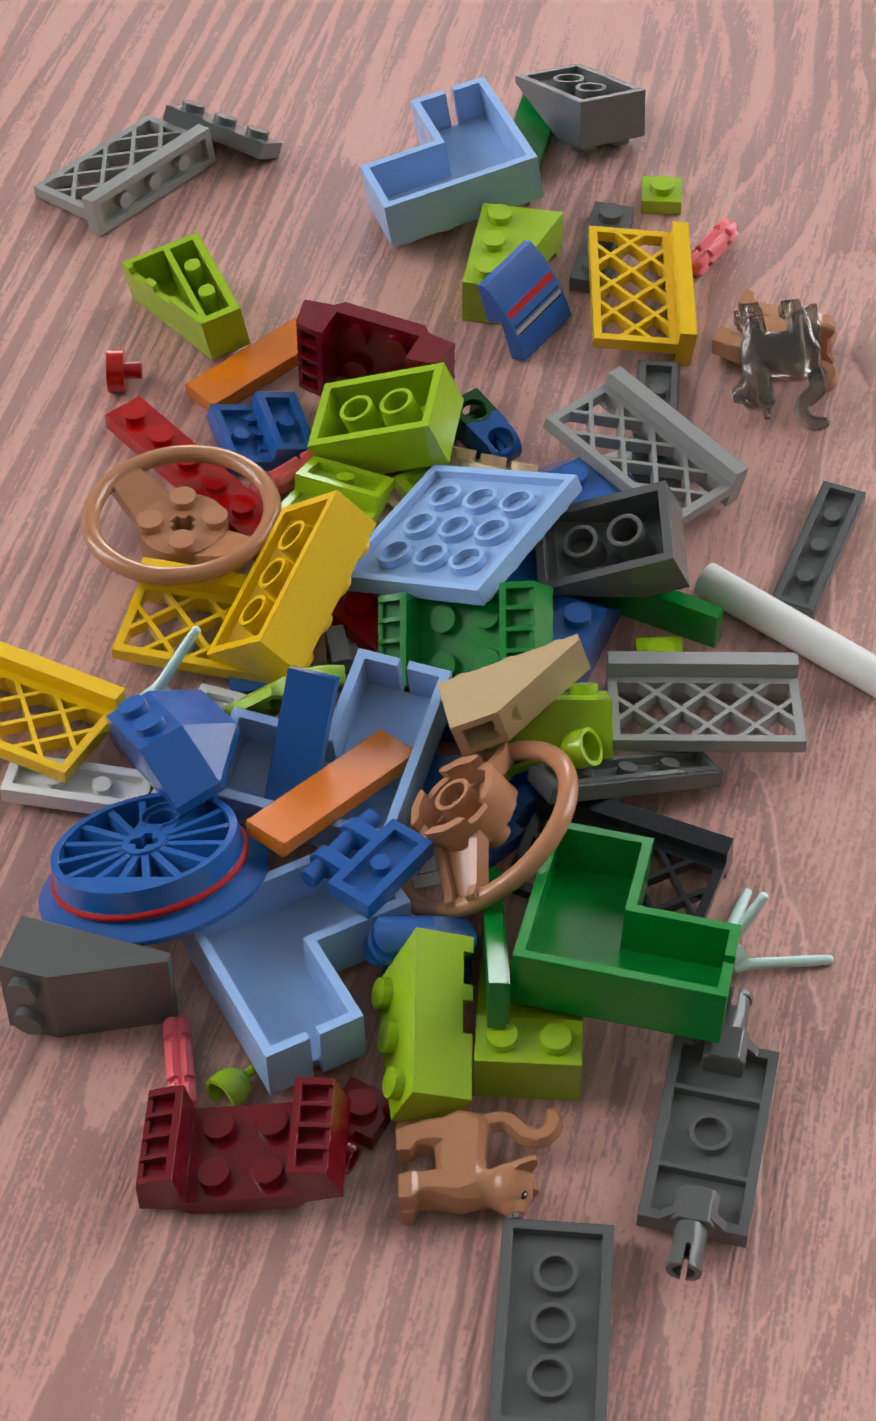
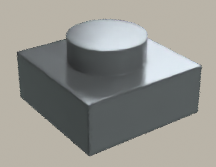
[325,624,358,692]

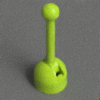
[504,727,603,781]
[205,1063,257,1106]

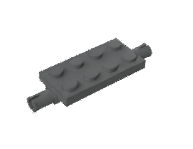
[636,987,780,1281]

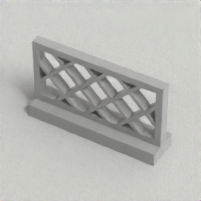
[33,115,216,236]
[543,366,749,525]
[605,651,807,753]

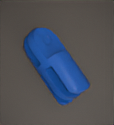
[362,915,479,966]

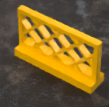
[587,221,698,366]
[111,557,274,684]
[0,641,126,783]

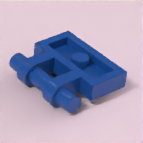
[300,809,434,919]

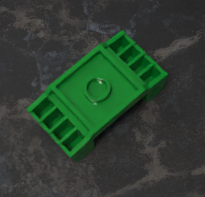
[378,580,554,691]

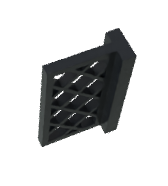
[509,793,734,918]

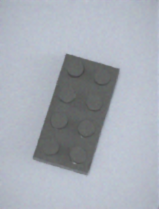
[488,1217,614,1421]

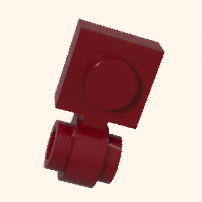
[343,1077,391,1175]

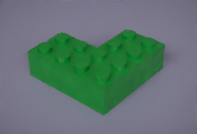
[510,823,742,1044]

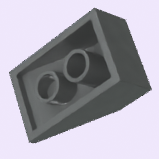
[515,63,646,152]
[535,480,690,598]
[0,915,178,1038]

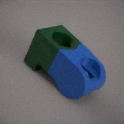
[454,388,522,463]

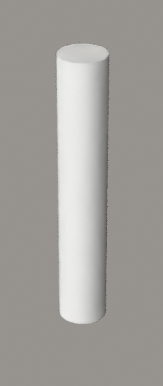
[694,563,876,698]

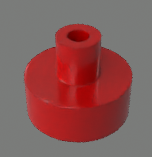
[106,349,143,393]

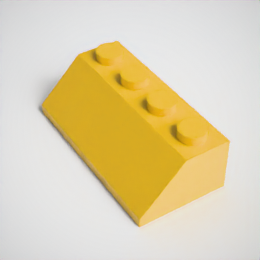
[206,490,377,681]

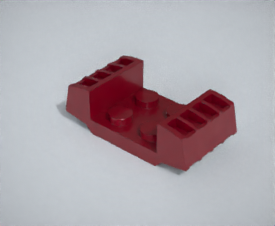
[296,299,455,396]
[136,1077,351,1214]

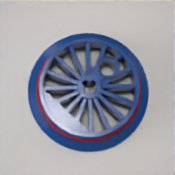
[38,793,270,946]

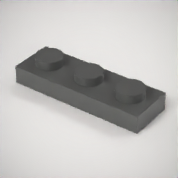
[163,100,282,159]
[569,201,634,297]

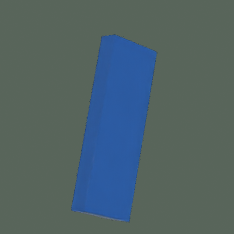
[264,666,340,801]

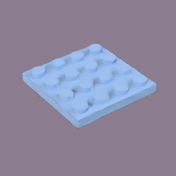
[348,465,583,606]

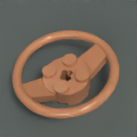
[81,445,282,586]
[401,740,579,918]

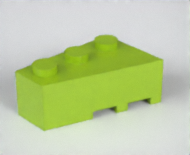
[462,203,564,325]
[121,232,251,360]
[464,682,614,759]
[371,927,474,1122]

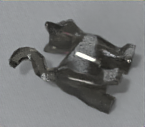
[731,299,830,431]

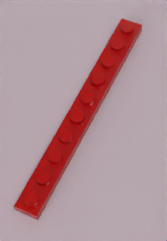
[105,396,378,653]

